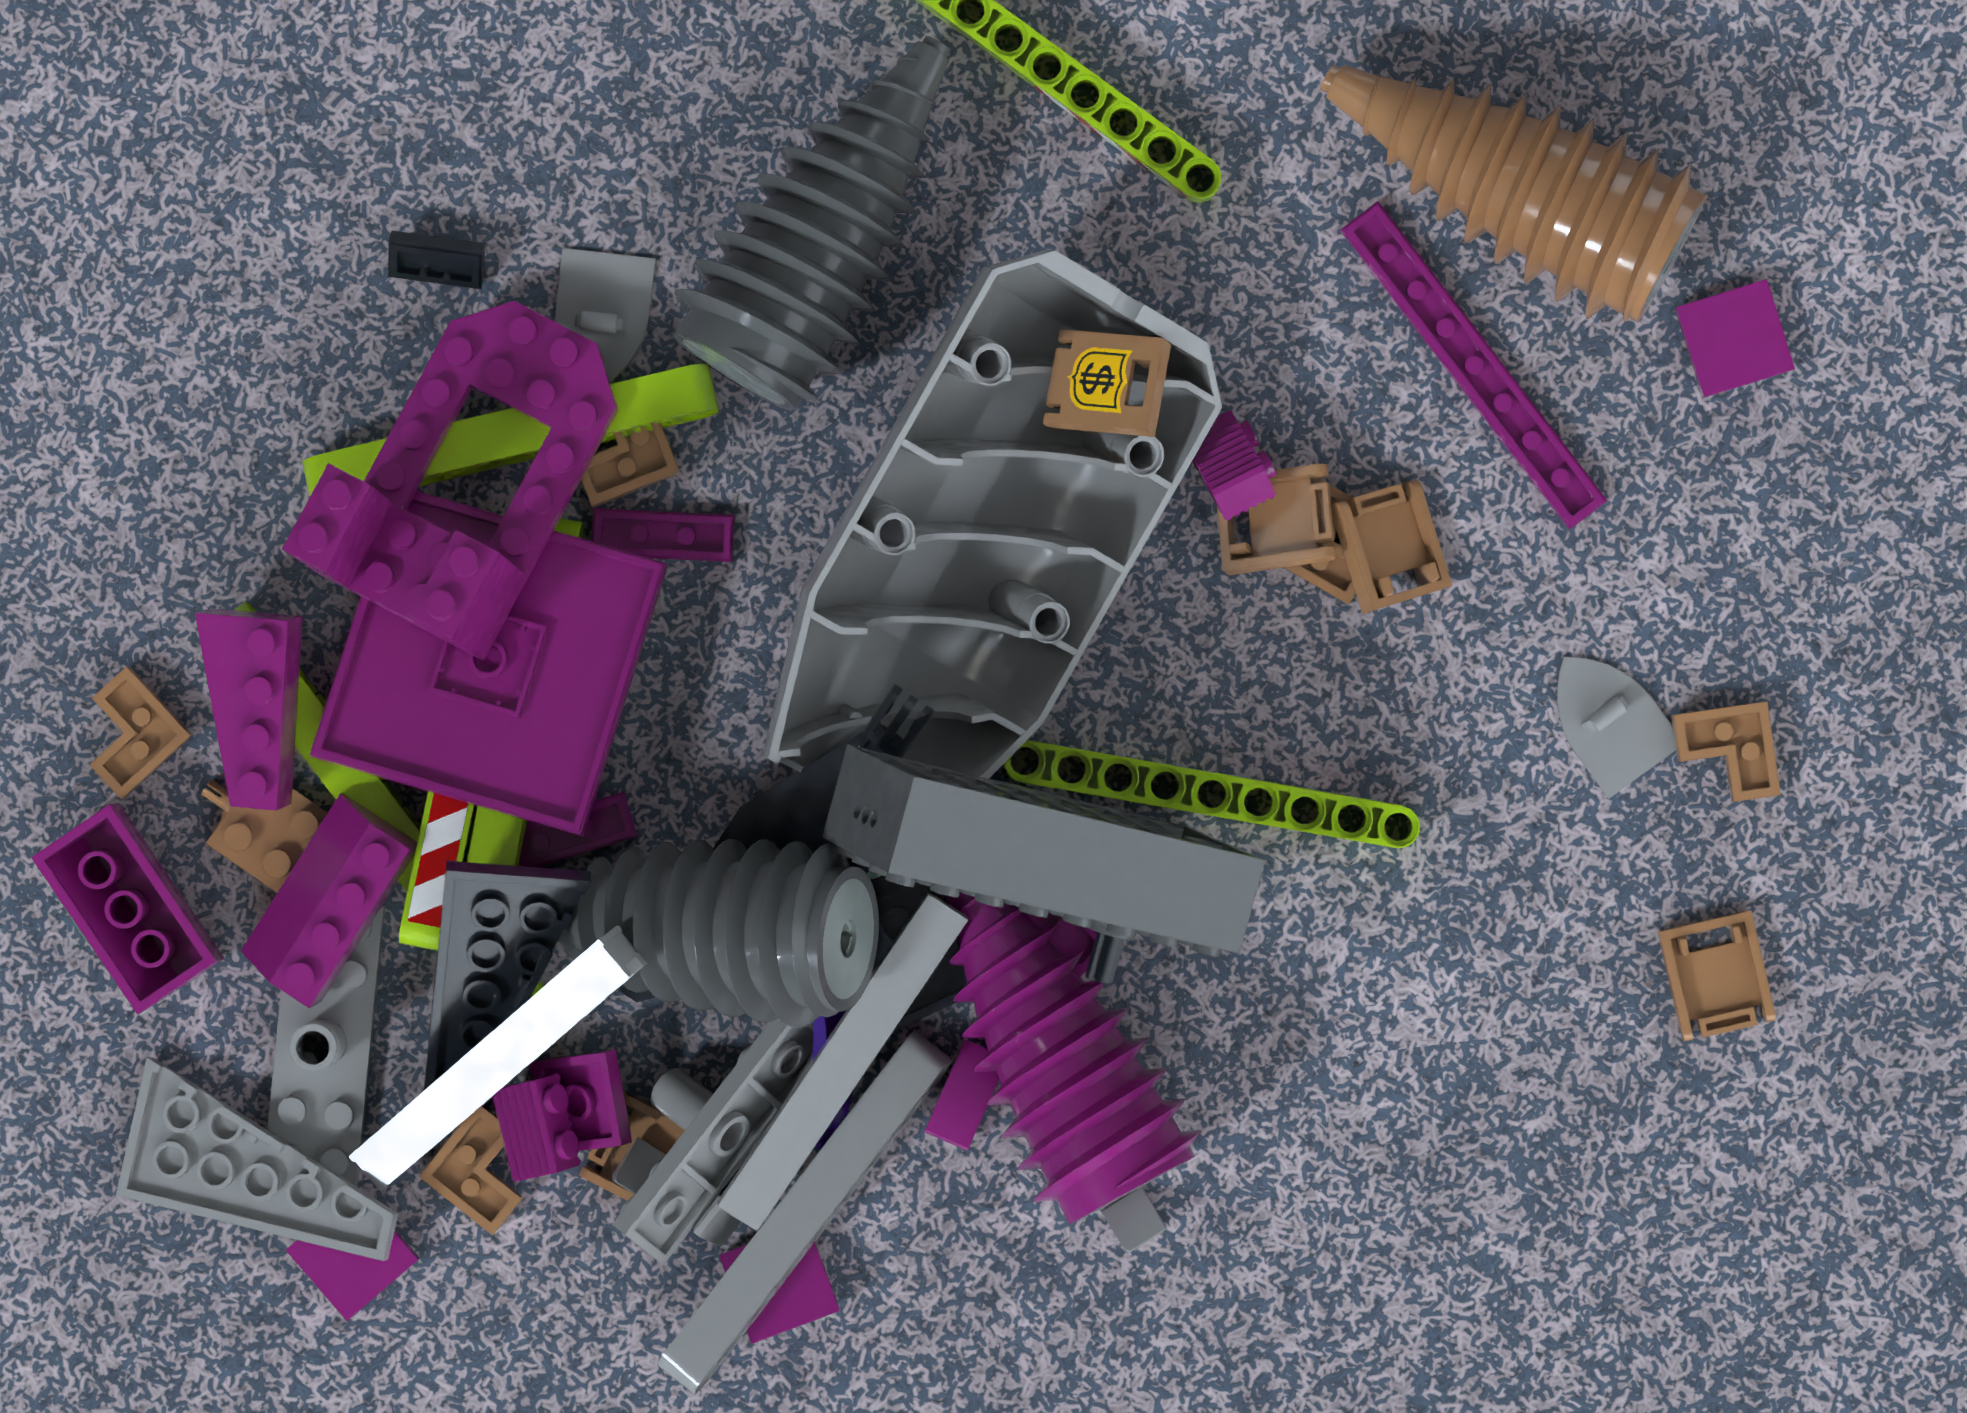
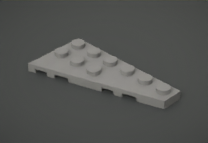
[116,1057,398,1261]

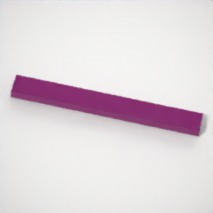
[1340,201,1608,530]

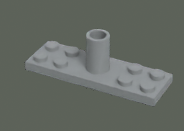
[267,906,385,1187]
[612,1018,814,1265]

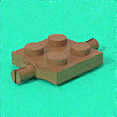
[201,778,327,893]

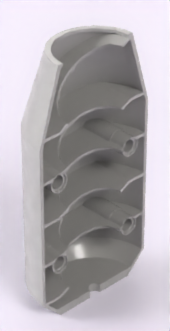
[763,249,1222,778]

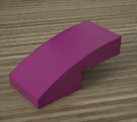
[924,1039,999,1151]

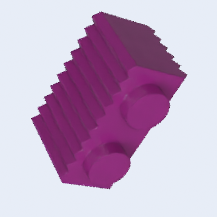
[1192,410,1277,520]
[492,1074,581,1182]

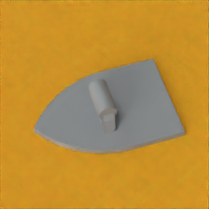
[555,248,656,383]
[1557,657,1676,799]

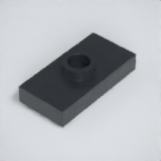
[388,231,485,289]

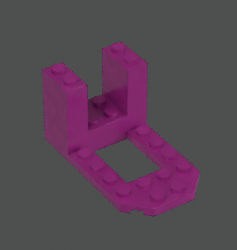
[282,301,619,661]

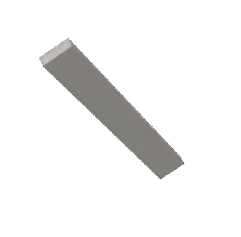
[717,891,968,1231]

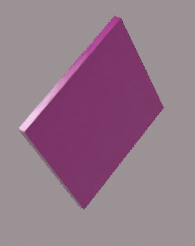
[310,491,668,837]

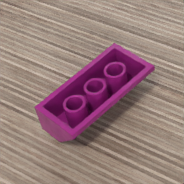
[241,793,418,1008]
[31,803,225,1015]

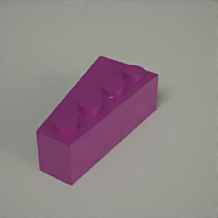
[195,608,303,811]

